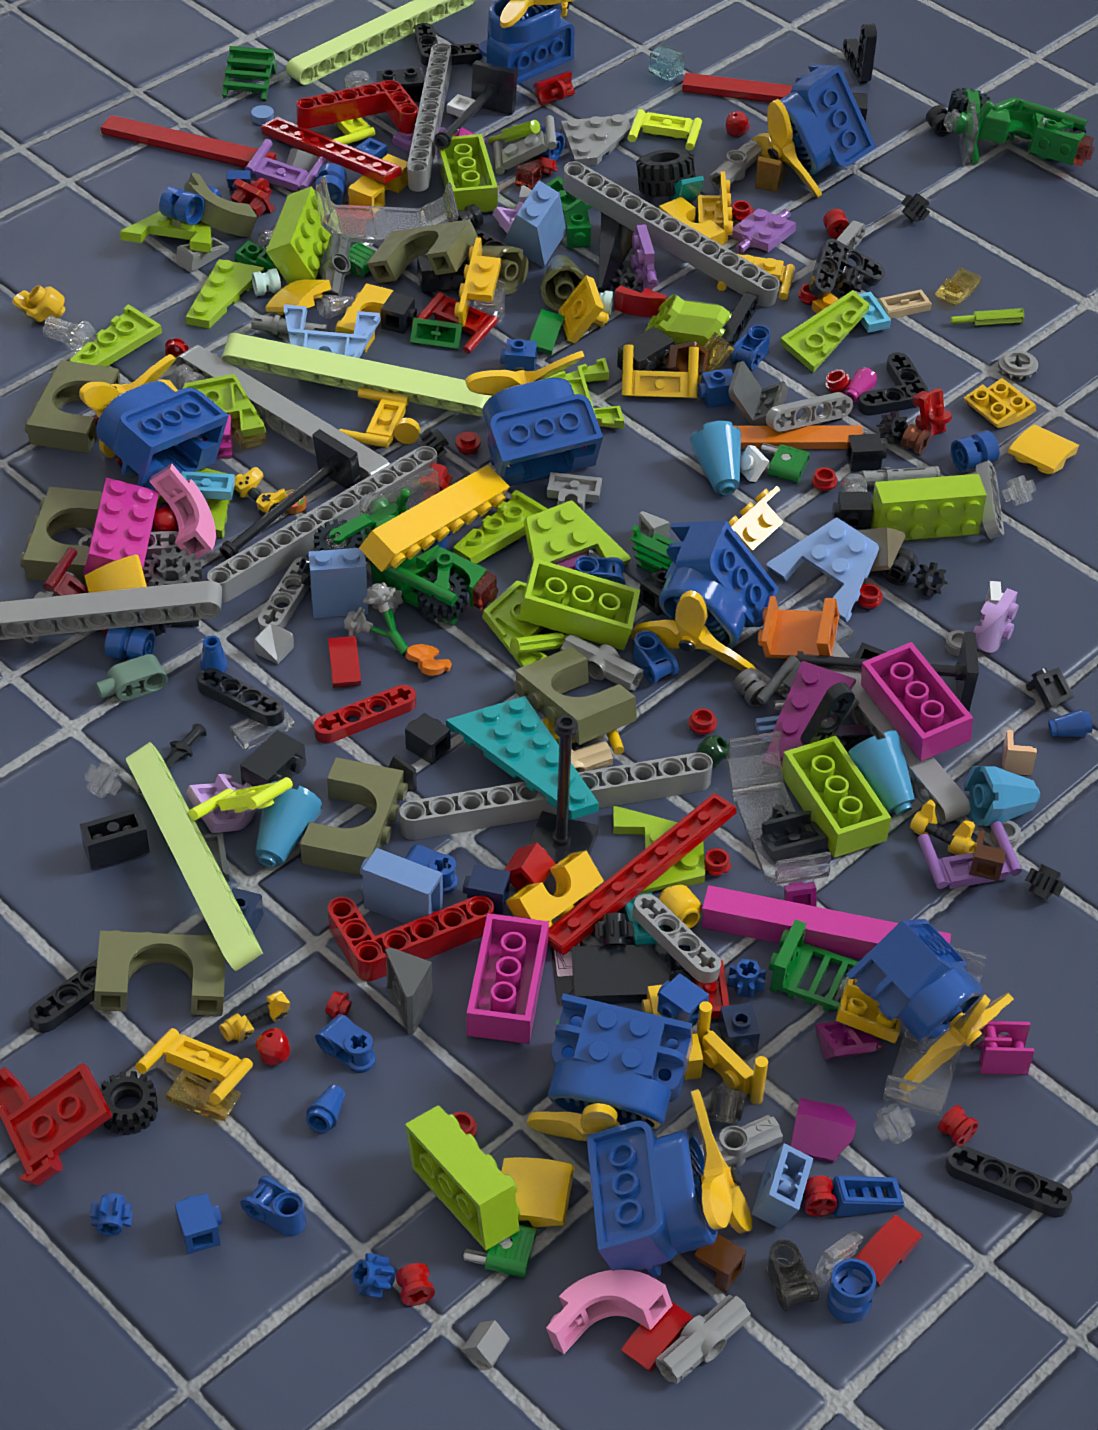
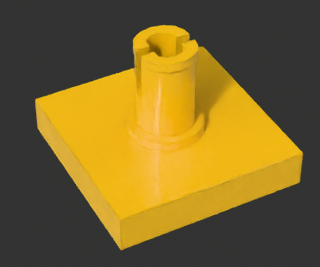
[558,275,609,344]

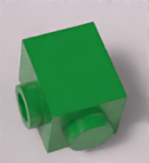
[564,211,591,248]

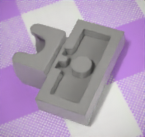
[547,472,602,511]

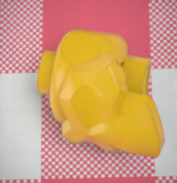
[12,285,66,323]

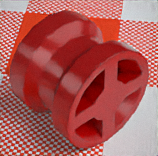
[823,209,849,239]
[937,1105,979,1146]
[803,1175,838,1217]
[395,1263,435,1306]

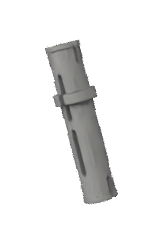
[251,313,327,335]
[860,466,940,487]

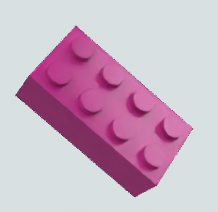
[83,477,159,576]
[861,642,973,761]
[467,913,549,1044]

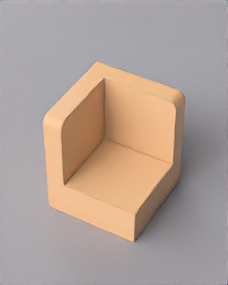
[1002,730,1037,776]

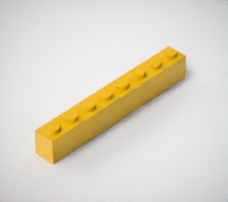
[359,465,510,572]

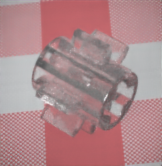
[1002,475,1037,507]
[84,762,122,798]
[873,1103,916,1144]

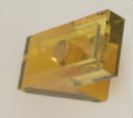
[698,332,735,384]

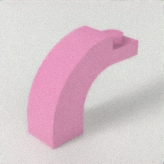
[149,464,216,560]
[546,1269,673,1354]

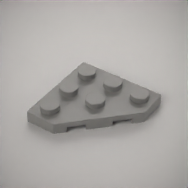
[561,114,631,166]

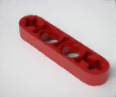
[314,685,416,743]

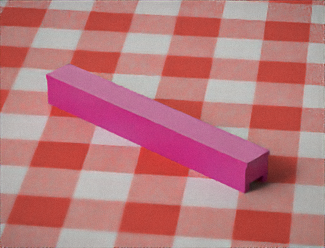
[702,885,951,960]

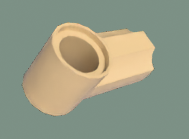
[571,741,613,772]

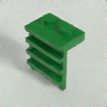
[222,46,277,101]
[630,525,674,574]
[768,919,858,1012]

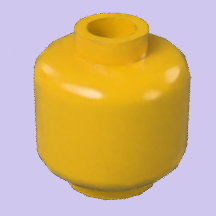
[659,884,702,929]

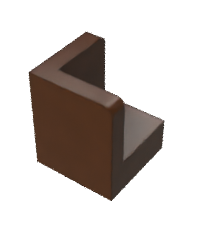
[667,341,709,375]
[969,830,1006,882]
[694,1234,746,1293]

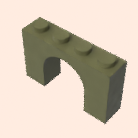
[367,219,478,283]
[25,360,121,453]
[20,487,102,585]
[514,647,637,745]
[300,757,408,876]
[94,930,226,1016]

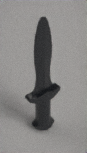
[138,723,207,793]

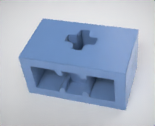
[752,1143,813,1229]

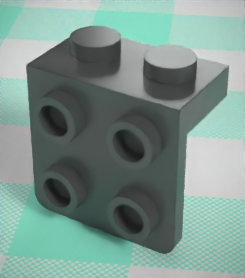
[728,361,789,426]

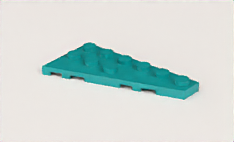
[446,696,599,820]

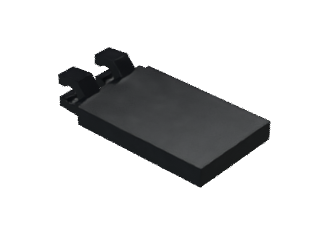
[571,944,694,1003]

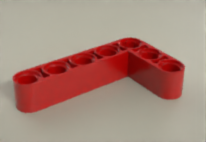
[296,80,418,134]
[328,896,494,981]

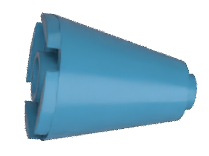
[690,421,741,496]
[848,730,915,816]
[255,781,322,868]

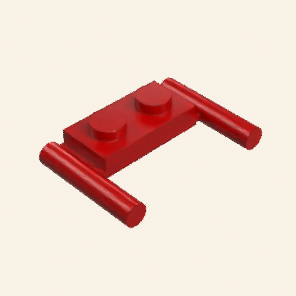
[410,292,498,354]

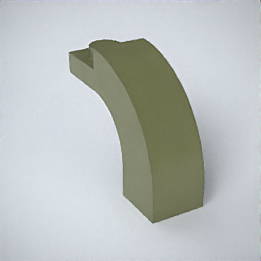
[184,173,258,237]

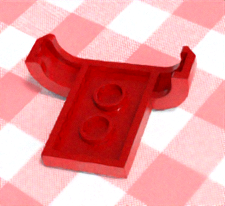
[0,1063,113,1186]

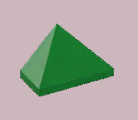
[410,318,462,349]

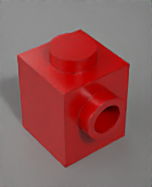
[504,843,556,891]

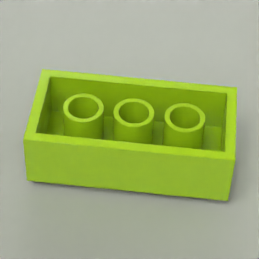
[437,134,498,214]
[266,186,336,284]
[871,474,987,540]
[517,558,640,651]
[781,736,891,858]
[405,1105,520,1250]

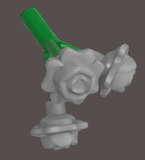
[344,582,408,656]

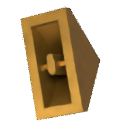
[755,156,787,192]

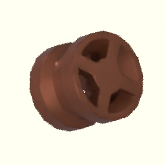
[901,424,931,455]

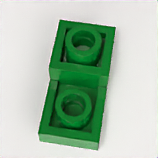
[234,240,278,271]
[530,309,565,355]

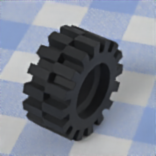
[100,1071,158,1135]

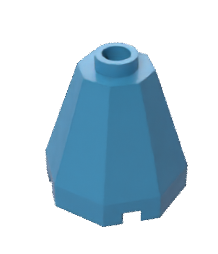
[964,766,1040,826]

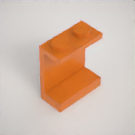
[758,596,840,658]

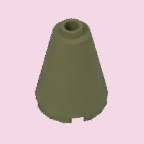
[467,245,528,295]
[540,255,585,312]

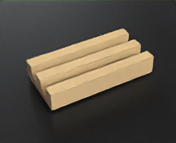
[878,290,932,319]

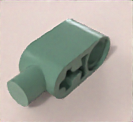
[95,654,168,701]

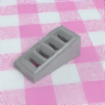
[176,237,229,272]

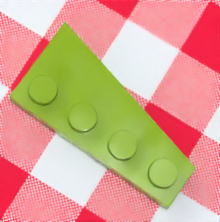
[186,259,265,329]
[780,290,870,373]
[69,304,162,367]
[453,490,547,564]

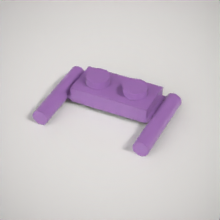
[245,139,327,192]
[917,821,1022,889]

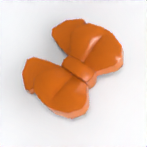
[406,644,452,676]

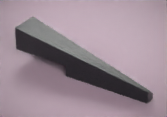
[598,212,634,293]

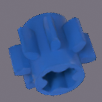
[727,958,766,998]
[90,1193,133,1236]
[352,1253,395,1298]

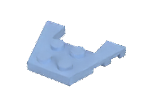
[283,305,381,358]
[766,517,879,622]

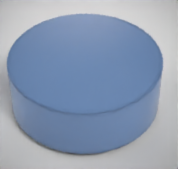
[251,105,274,125]

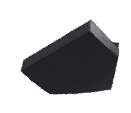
[761,804,828,861]

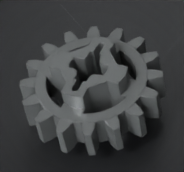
[143,548,203,586]

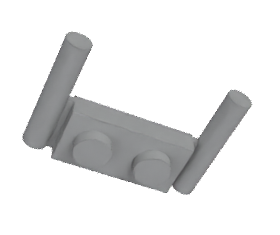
[493,115,557,175]

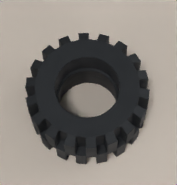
[636,149,696,197]

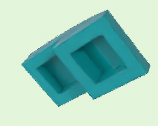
[669,176,704,203]

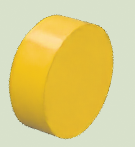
[394,418,420,444]

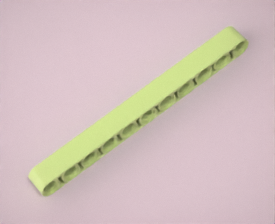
[286,0,475,85]
[222,333,491,417]
[125,742,263,972]

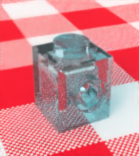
[649,44,685,81]

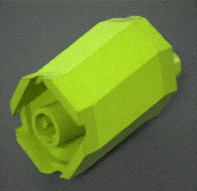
[645,294,732,350]

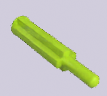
[488,120,540,144]
[950,308,1024,326]
[510,632,584,655]

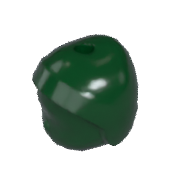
[696,734,730,767]

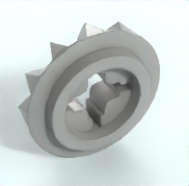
[998,350,1038,380]

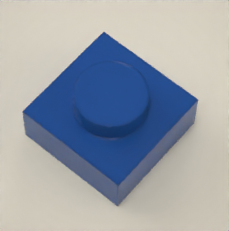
[355,137,388,158]
[227,170,252,190]

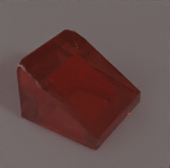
[515,159,542,190]

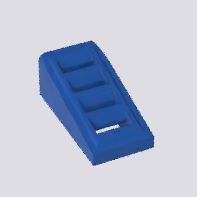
[832,1175,905,1217]

